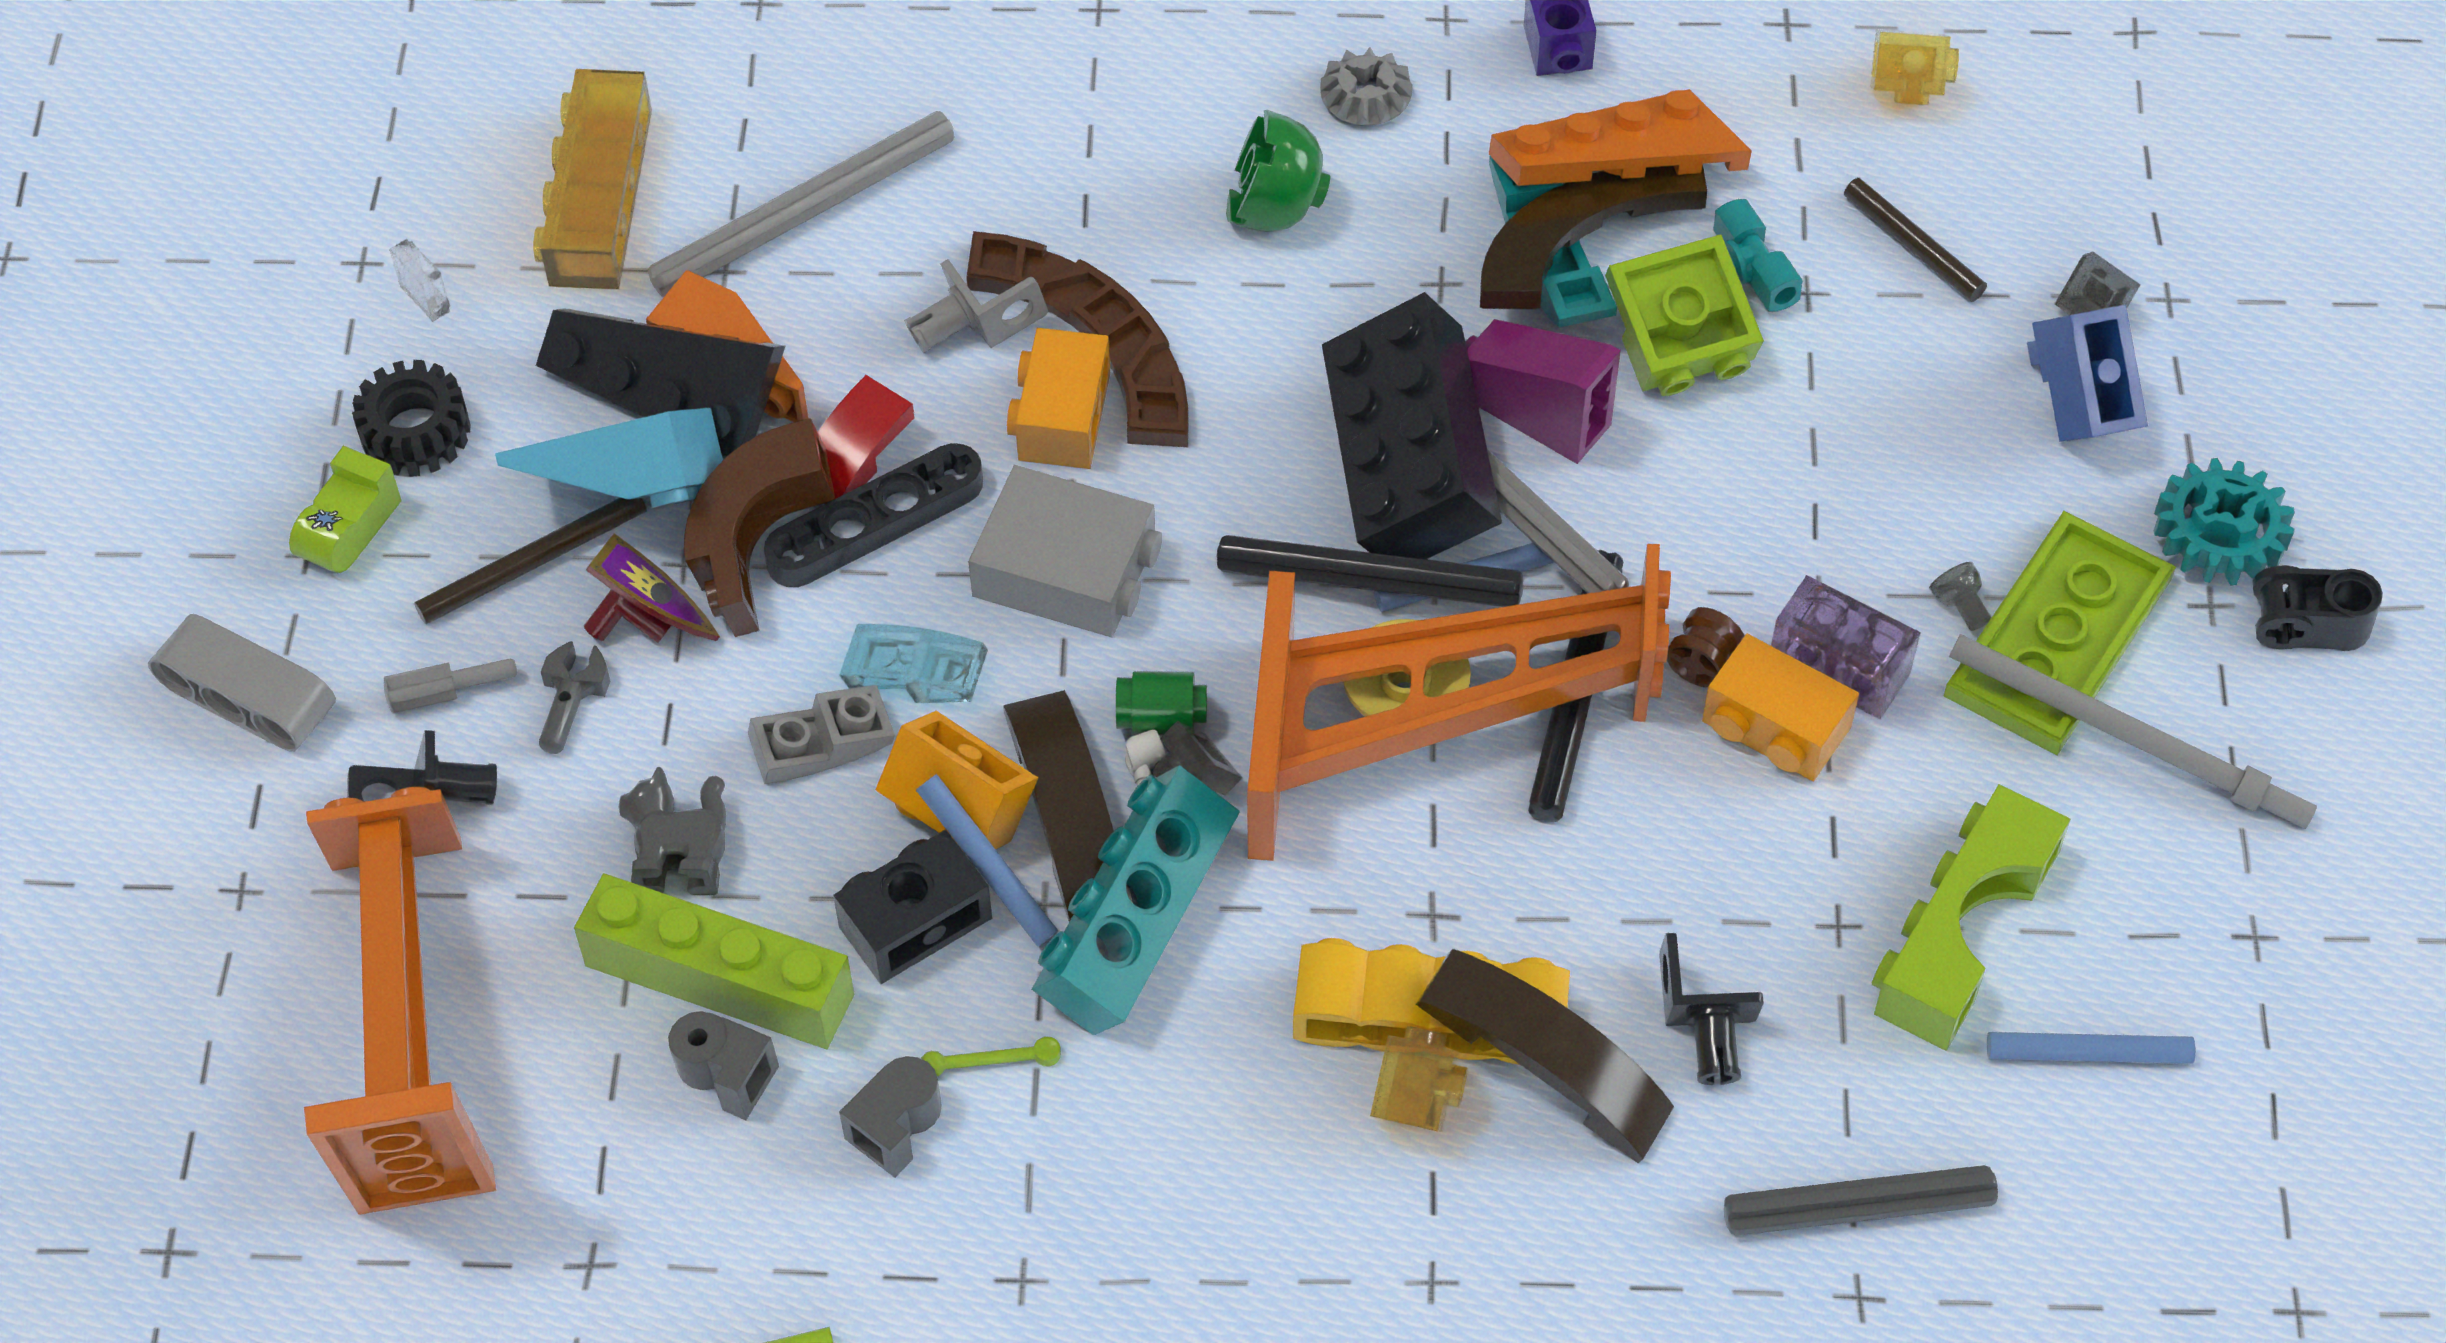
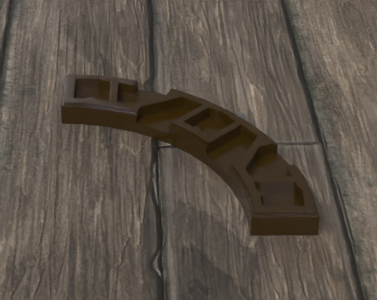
[1480,165,1707,309]

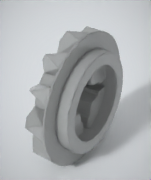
[1320,47,1412,125]

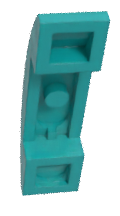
[1489,156,1617,328]

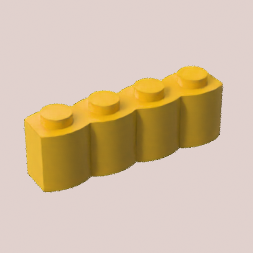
[1293,938,1570,1065]

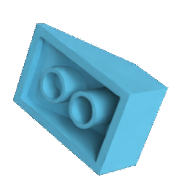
[495,408,723,508]

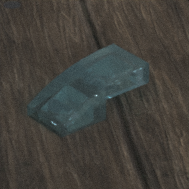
[839,624,988,703]

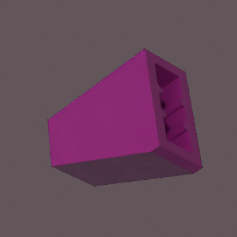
[1465,319,1621,464]

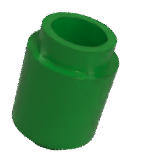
[1116,671,1207,736]

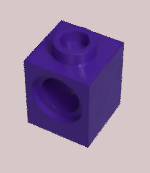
[1523,0,1597,76]

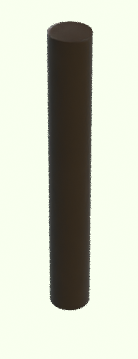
[1844,177,1987,302]

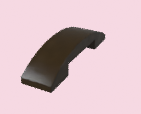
[1003,690,1133,922]
[1415,949,1674,1163]

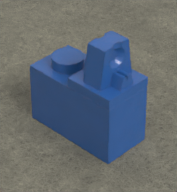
[2027,304,2148,442]

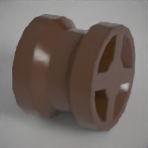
[1667,607,1744,687]

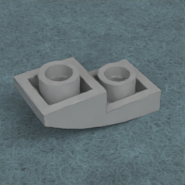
[748,685,895,784]

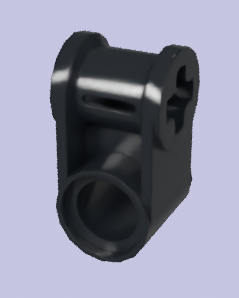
[2252,565,2383,651]

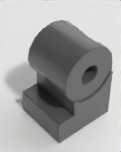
[668,1011,779,1120]
[839,1056,942,1178]

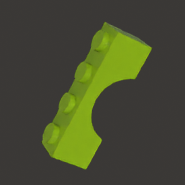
[1872,784,2071,1051]

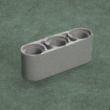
[148,614,336,752]

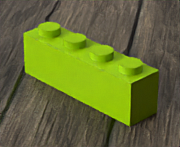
[574,873,855,1050]

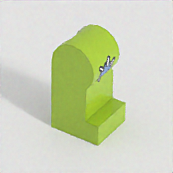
[289,445,402,573]

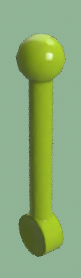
[921,1037,1061,1076]

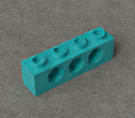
[1031,765,1240,1035]

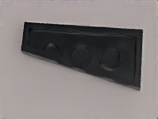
[535,308,786,456]

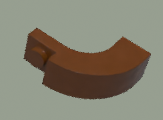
[684,418,835,637]

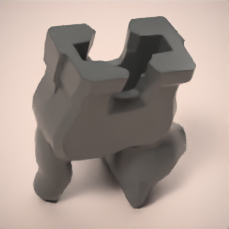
[618,767,726,895]

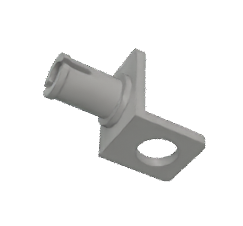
[904,259,1048,353]

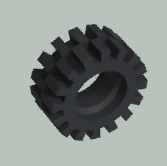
[352,360,471,477]

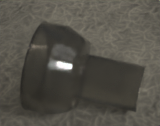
[1929,562,1992,631]

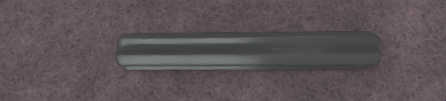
[1724,1165,1998,1236]

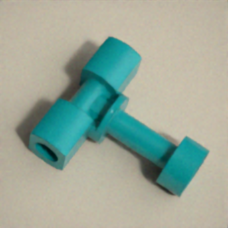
[1713,199,1803,312]

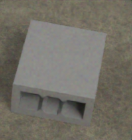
[968,465,1162,638]

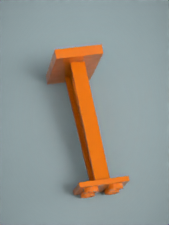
[1247,544,1671,861]
[304,787,496,1215]

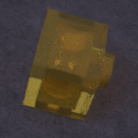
[1870,29,1959,105]
[1370,1026,1468,1132]

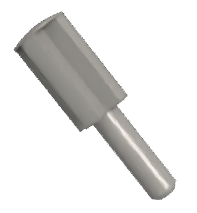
[384,658,517,714]

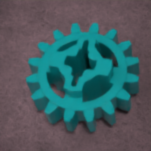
[2153,458,2295,586]

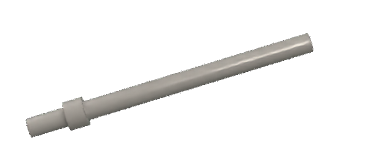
[1949,634,2317,829]

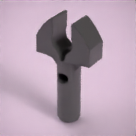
[539,641,611,754]

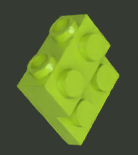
[1605,234,1764,396]

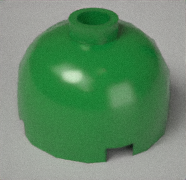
[1226,110,1330,232]

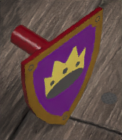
[584,533,720,643]

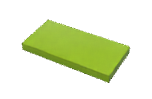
[1943,511,2176,756]

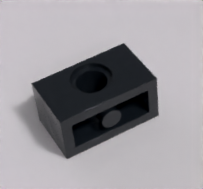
[833,829,993,985]

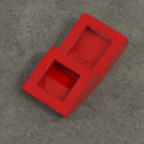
[817,375,915,504]

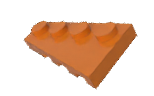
[1489,89,1752,186]

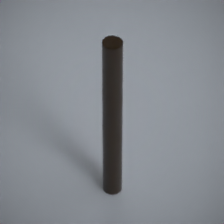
[414,498,647,624]

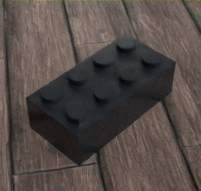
[1321,292,1502,559]

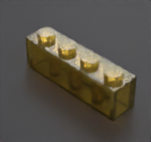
[533,69,652,289]

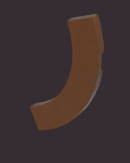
[966,231,1189,447]

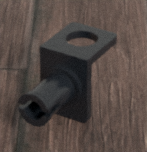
[347,730,497,805]
[1659,933,1764,1085]

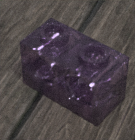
[1771,575,1921,720]

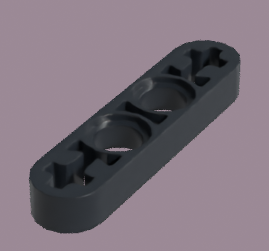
[764,443,983,587]

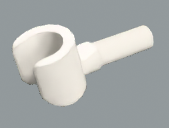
[1125,729,1167,786]

